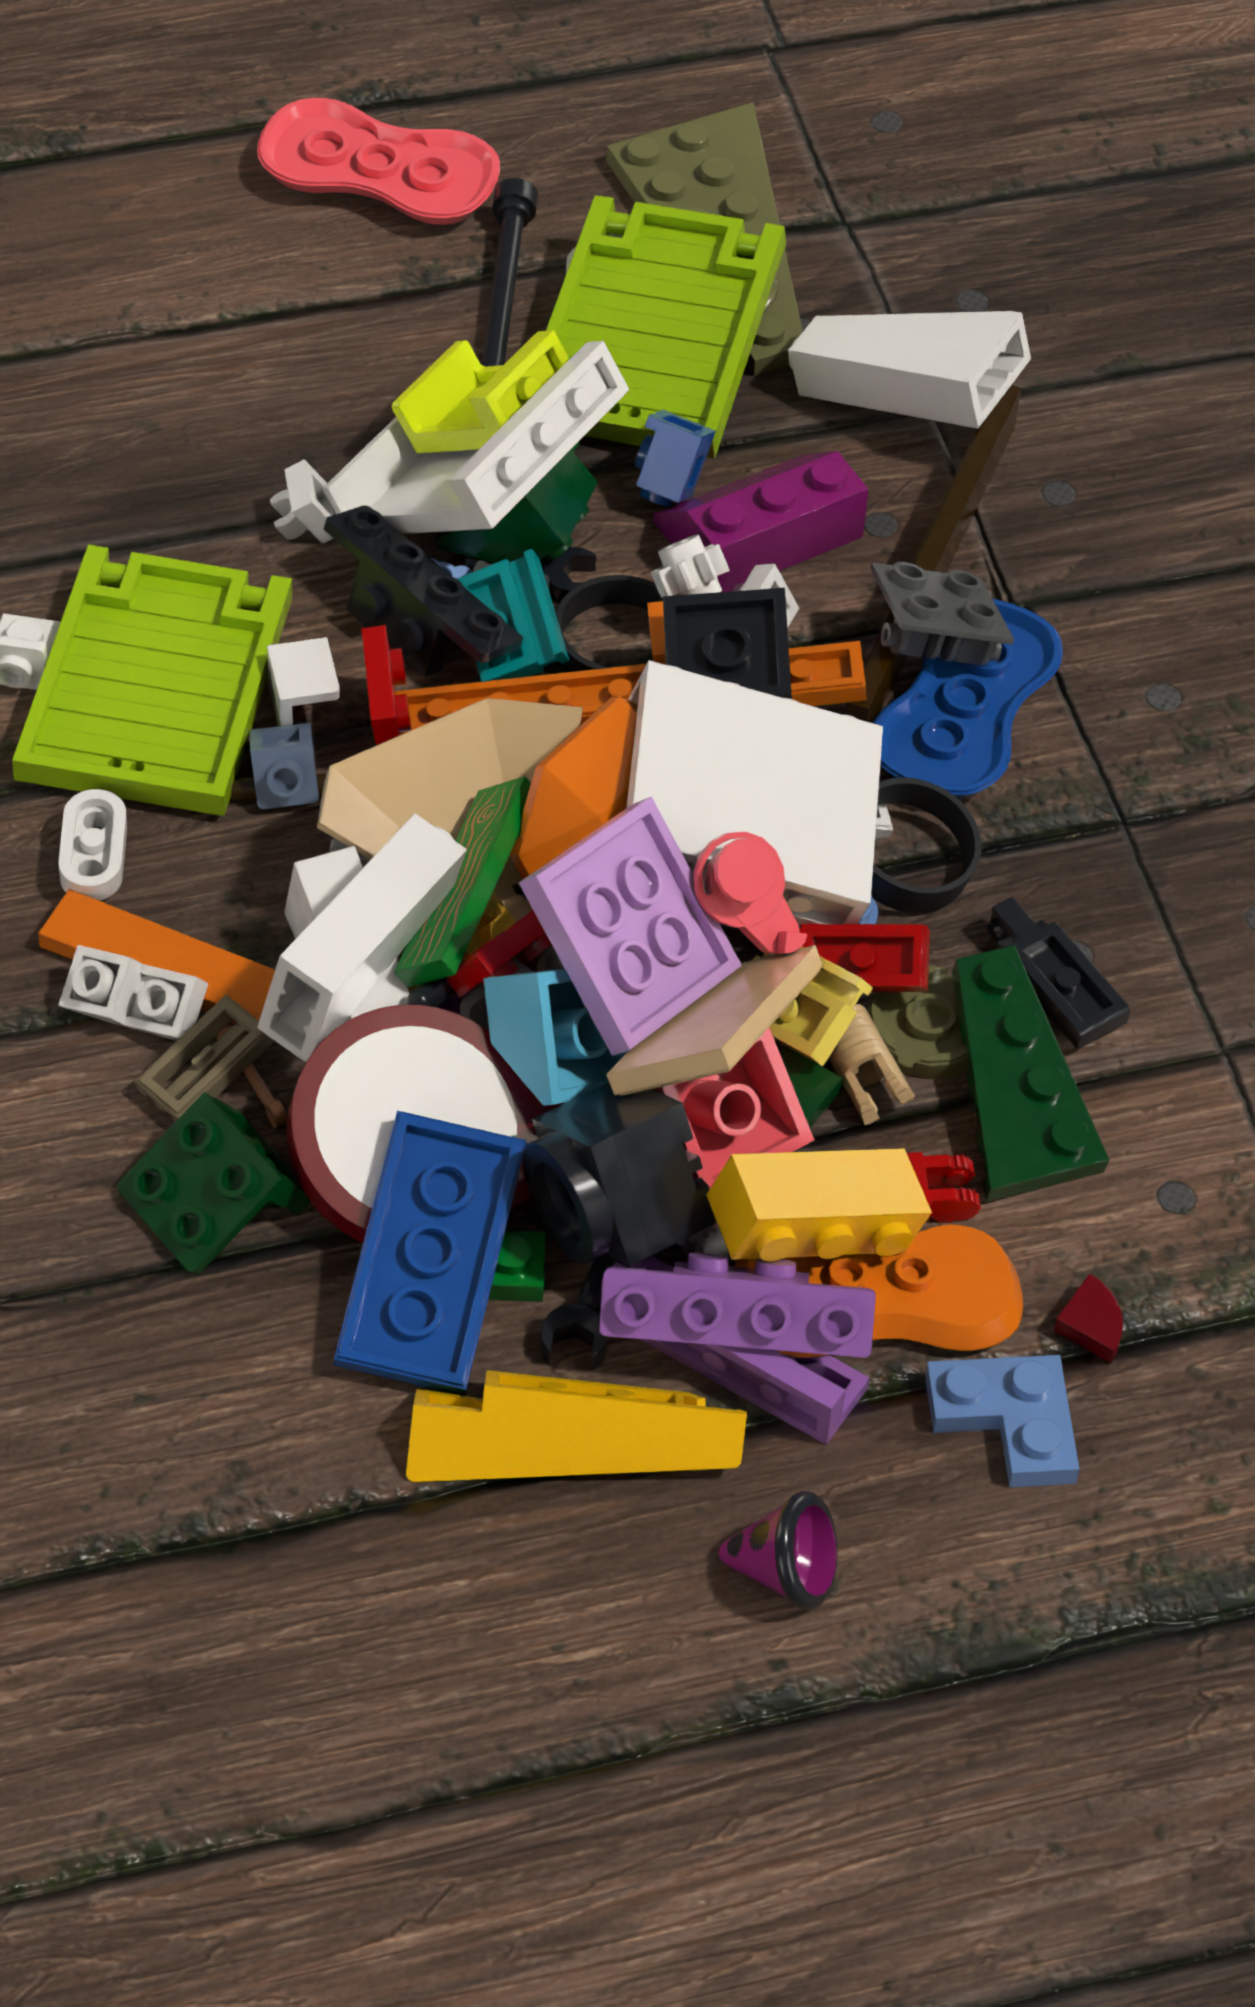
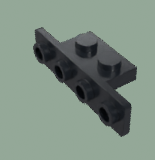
[323,505,523,677]

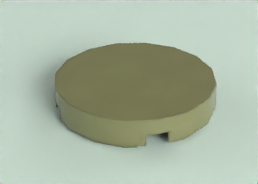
[867,965,969,1079]

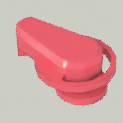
[693,832,807,955]

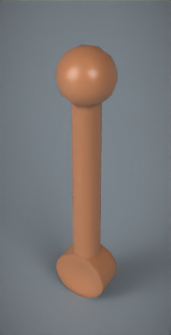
[216,1024,287,1128]

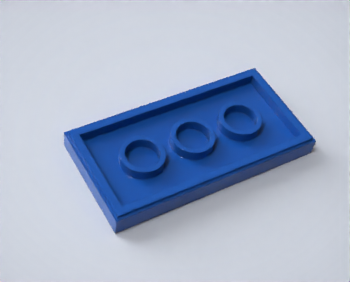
[334,1110,527,1396]

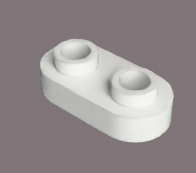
[58,789,127,901]

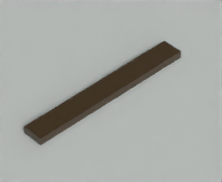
[845,385,1021,723]

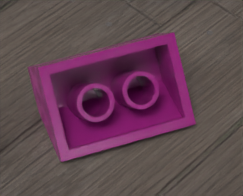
[653,451,869,592]

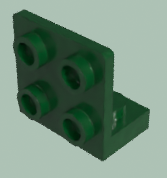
[117,1092,311,1274]

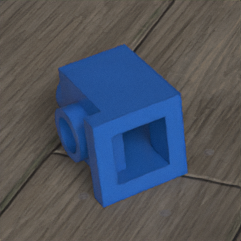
[635,410,716,506]

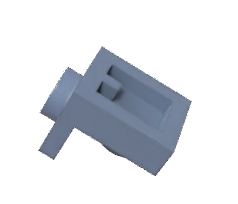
[250,723,319,809]

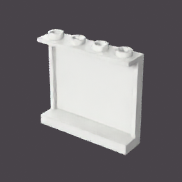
[322,341,629,534]
[626,660,883,925]

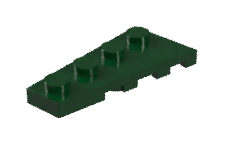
[952,945,1109,1202]

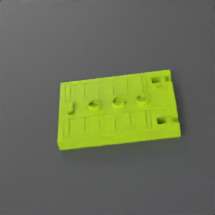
[546,195,786,459]
[12,544,292,816]

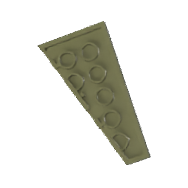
[606,102,803,376]

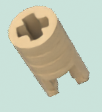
[828,1004,915,1125]

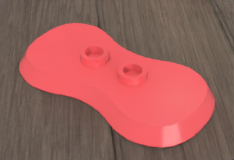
[257,98,500,225]

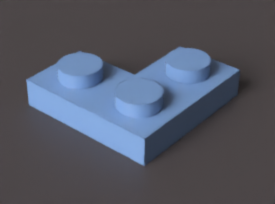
[925,1355,1080,1487]

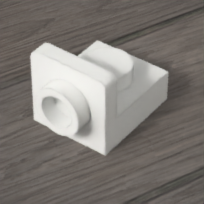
[0,613,61,690]

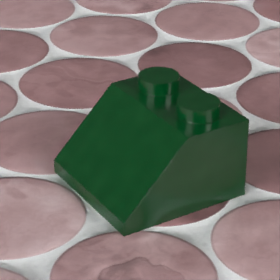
[434,450,598,563]

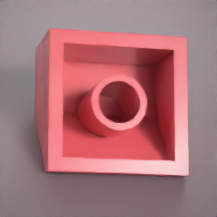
[653,1027,814,1188]

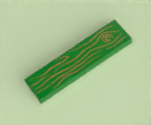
[394,776,531,987]

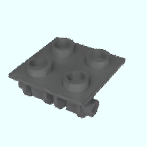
[870,562,1014,666]

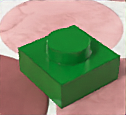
[489,1231,545,1302]

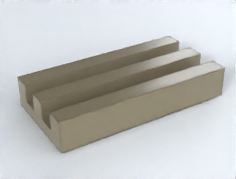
[134,995,275,1122]

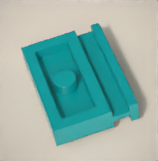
[457,549,570,682]

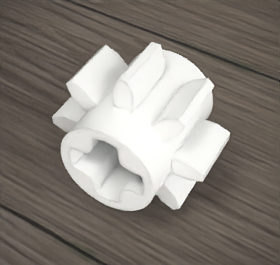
[650,534,730,598]

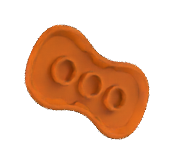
[734,1224,1023,1358]

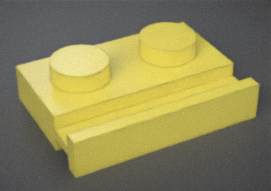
[753,947,873,1067]

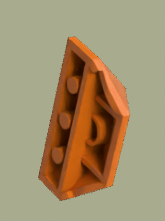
[510,696,638,880]

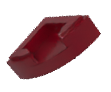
[1054,1273,1123,1363]

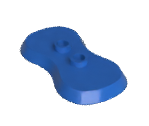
[873,599,1063,799]

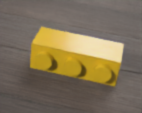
[706,1149,932,1261]

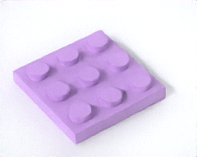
[519,796,742,1056]

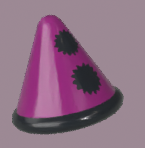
[718,1491,838,1610]

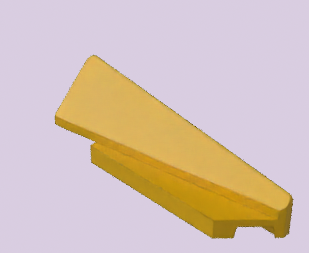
[406,1370,747,1482]

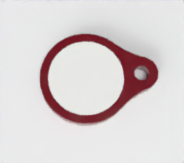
[287,1005,564,1243]

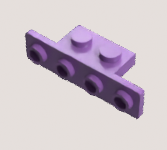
[600,1253,876,1358]

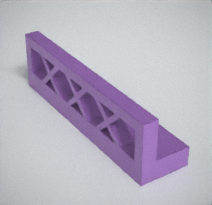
[600,1256,870,1445]

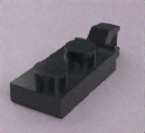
[987,897,1131,1049]

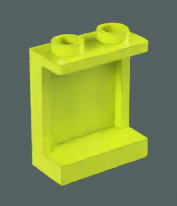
[392,330,569,453]

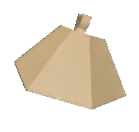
[317,698,583,932]

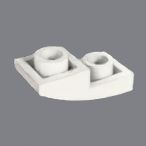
[58,945,209,1041]

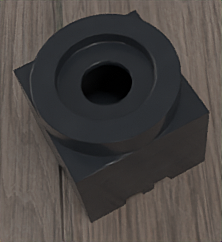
[523,1082,717,1266]

